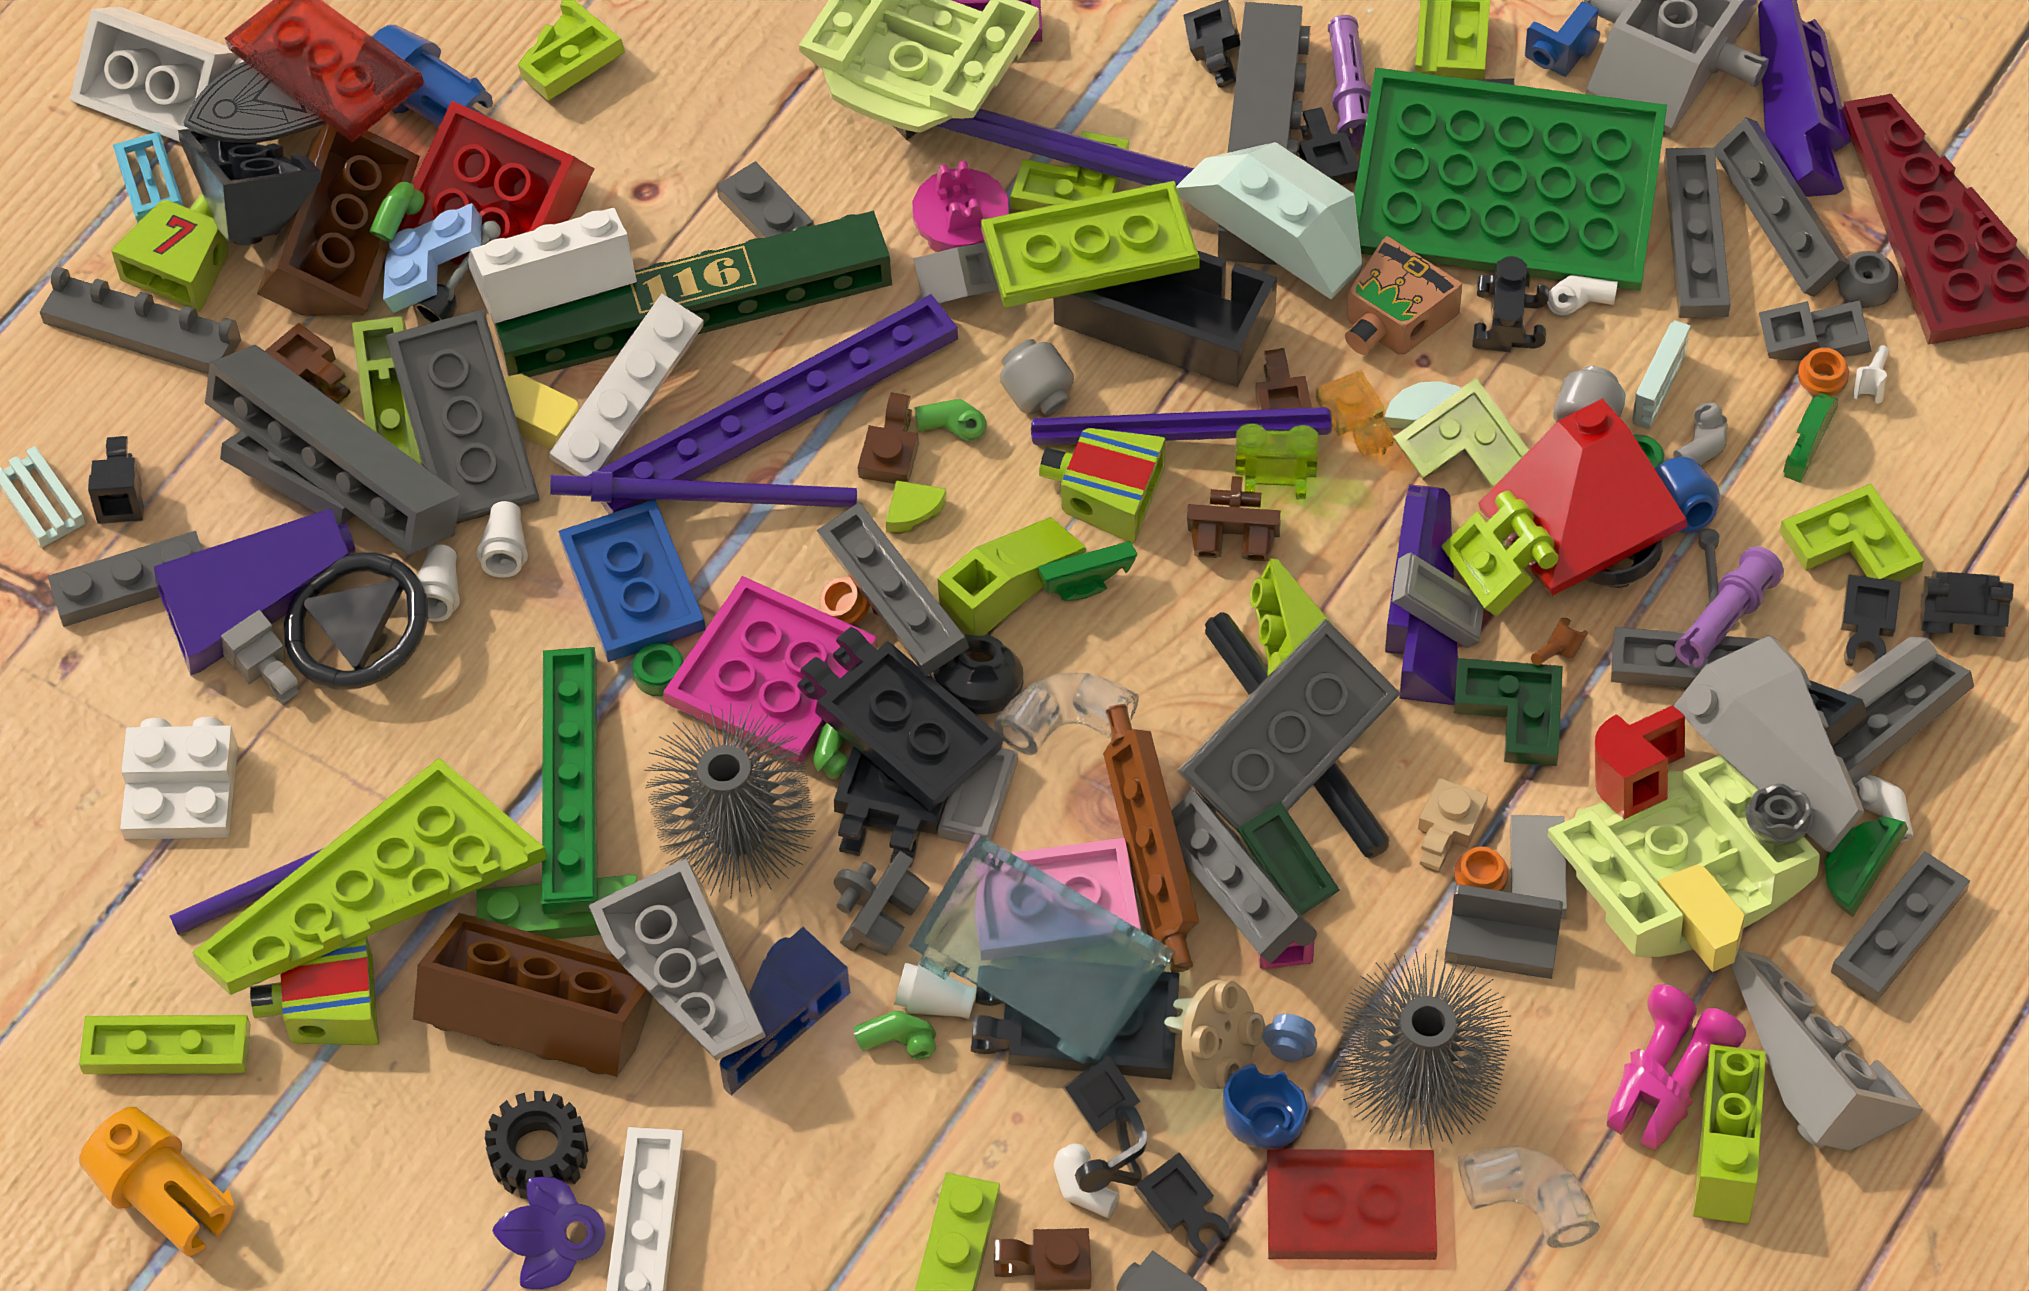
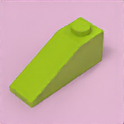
[352,316,422,465]

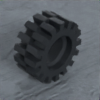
[484,1091,589,1199]

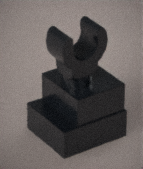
[88,436,144,524]

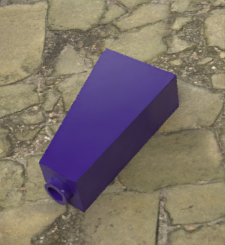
[154,508,355,676]

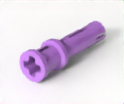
[1327,15,1372,148]
[1674,546,1784,667]

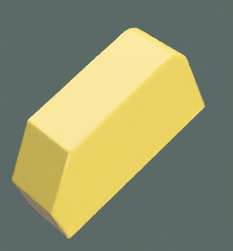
[504,374,579,450]
[1658,865,1745,972]

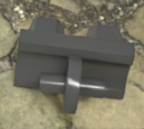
[833,851,930,956]

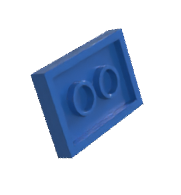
[558,499,706,662]

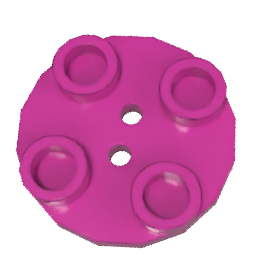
[912,161,1009,252]

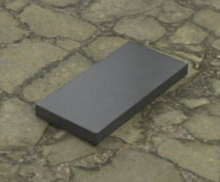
[386,309,539,524]
[1176,619,1401,832]

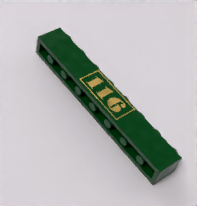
[494,211,892,377]

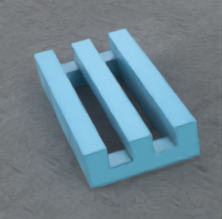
[113,132,183,223]

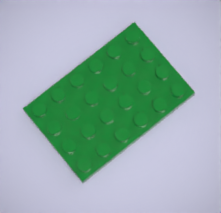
[1354,67,1667,291]

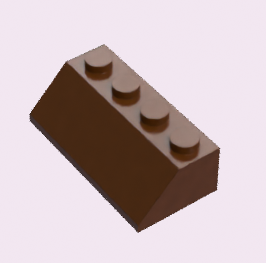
[257,114,420,315]
[413,913,653,1077]

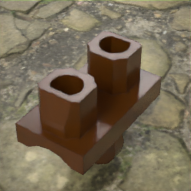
[1187,476,1281,561]

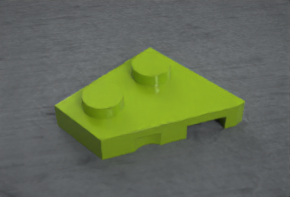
[518,0,625,101]

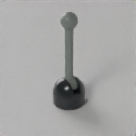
[413,221,501,323]

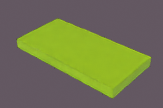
[981,181,1199,308]

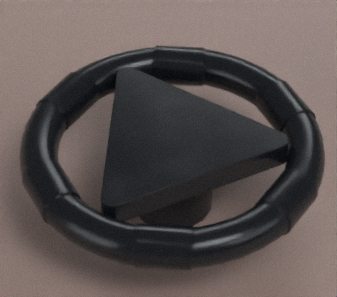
[284,552,429,690]

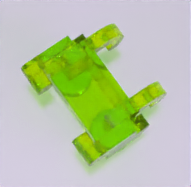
[1235,424,1318,500]

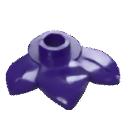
[492,1177,606,1289]

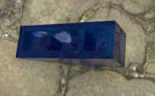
[719,927,851,1095]

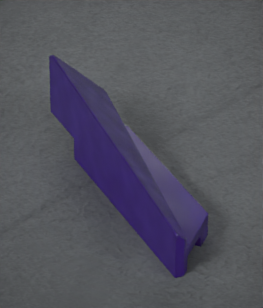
[1758,0,1851,197]
[1385,484,1458,705]

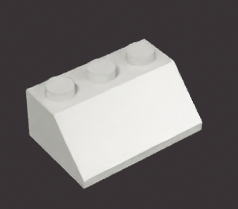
[69,6,243,142]
[468,208,637,324]

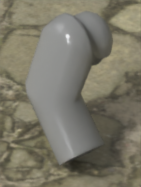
[1673,403,1728,465]

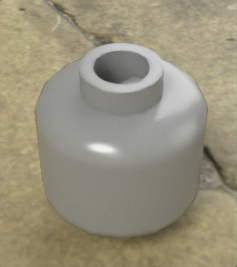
[1000,339,1074,416]
[1553,366,1626,422]

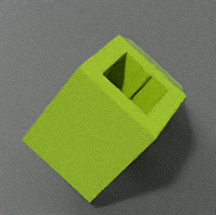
[937,517,1087,636]
[1250,558,1332,676]
[1693,1044,1766,1224]

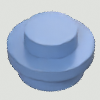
[1262,1014,1318,1062]

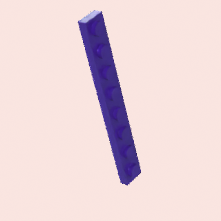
[587,294,958,514]

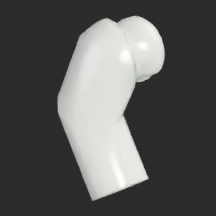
[1547,275,1618,316]
[1854,775,1914,843]
[1054,1143,1120,1219]

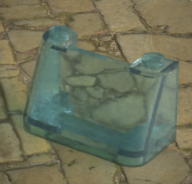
[909,833,1175,1064]

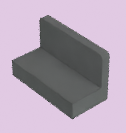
[1444,884,1563,979]

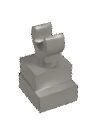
[221,610,299,705]

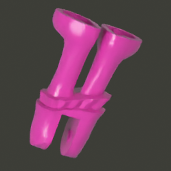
[1607,984,1746,1151]

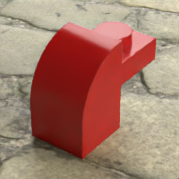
[1595,705,1685,819]

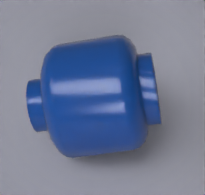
[1655,457,1720,533]

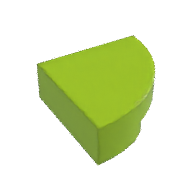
[885,481,947,533]

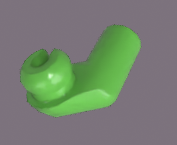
[369,182,425,242]
[914,399,987,441]
[813,723,849,780]
[854,1011,936,1060]

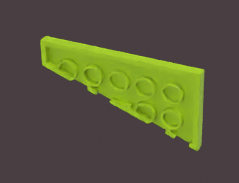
[192,758,547,995]

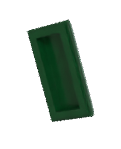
[1236,801,1340,915]

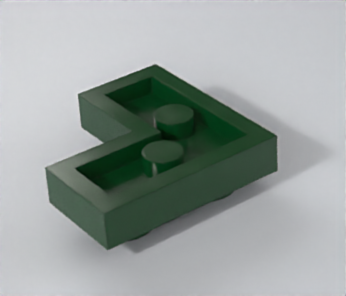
[1454,658,1563,766]

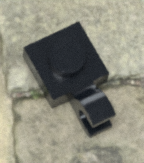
[1183,0,1240,88]
[1298,107,1359,185]

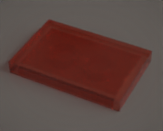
[1267,1149,1437,1260]

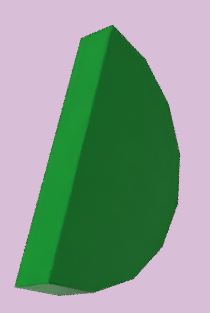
[1783,393,1838,483]
[1038,541,1138,601]
[1824,816,1908,917]

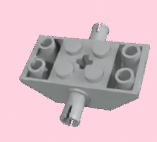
[1584,0,1769,134]

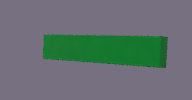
[542,647,598,914]

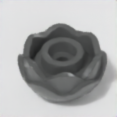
[1835,251,1899,308]
[1746,783,1815,845]

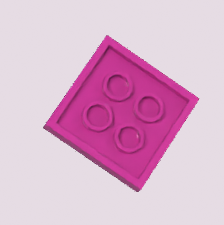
[663,576,878,765]

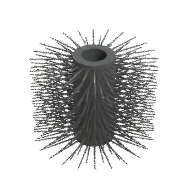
[644,703,816,899]
[1337,948,1512,1148]

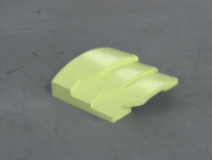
[799,0,1039,133]
[1547,755,1820,957]

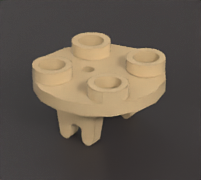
[1164,980,1265,1089]

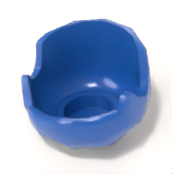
[1223,1064,1309,1148]

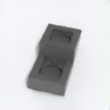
[1759,300,1872,360]

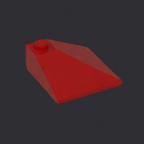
[395,101,595,270]
[1478,398,1688,596]

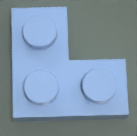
[383,203,482,313]

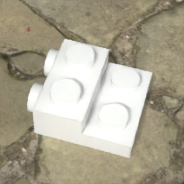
[120,717,238,839]

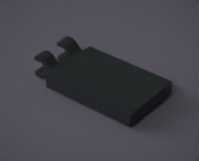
[797,627,1004,812]
[834,714,978,868]
[971,957,1180,1080]

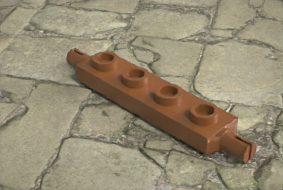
[1103,704,1200,973]

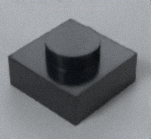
[1062,1056,1141,1133]

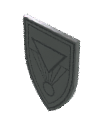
[183,41,338,143]

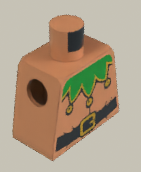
[1345,236,1462,355]

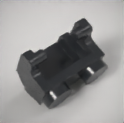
[1472,256,1549,352]
[1920,571,2014,637]

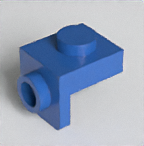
[1525,1,1600,77]

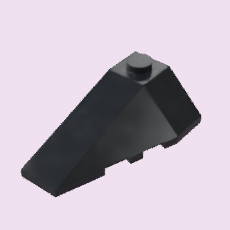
[178,129,321,245]

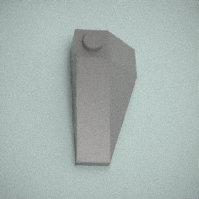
[1674,635,1865,852]
[589,858,766,1061]
[1731,949,1923,1151]

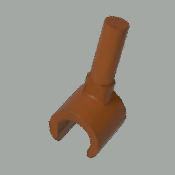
[1531,618,1588,665]

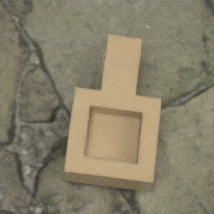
[1418,777,1488,871]

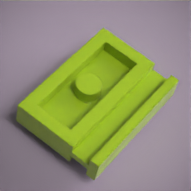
[1415,0,1490,80]

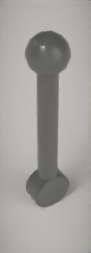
[1698,528,1720,609]

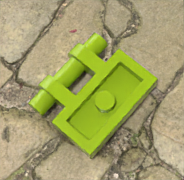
[1441,491,1558,617]

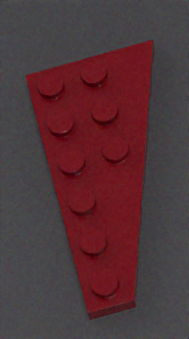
[1843,94,2029,345]

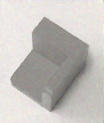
[913,243,999,303]

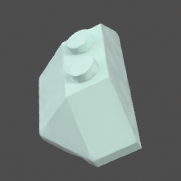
[1176,142,1362,299]

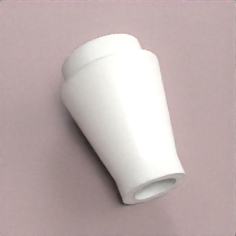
[476,501,528,578]
[417,545,460,622]
[894,961,977,1019]

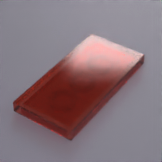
[224,0,425,142]

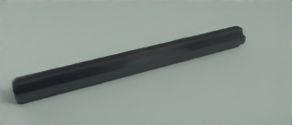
[1205,612,1390,859]

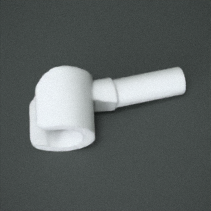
[1853,345,1890,404]

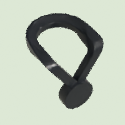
[1075,1105,1148,1193]

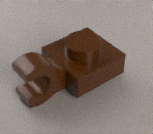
[265,323,350,404]
[1255,348,1312,410]
[857,392,919,484]
[994,1228,1091,1290]

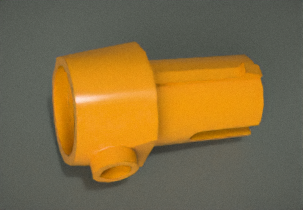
[79,1107,236,1256]

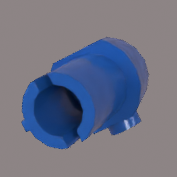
[355,25,493,128]

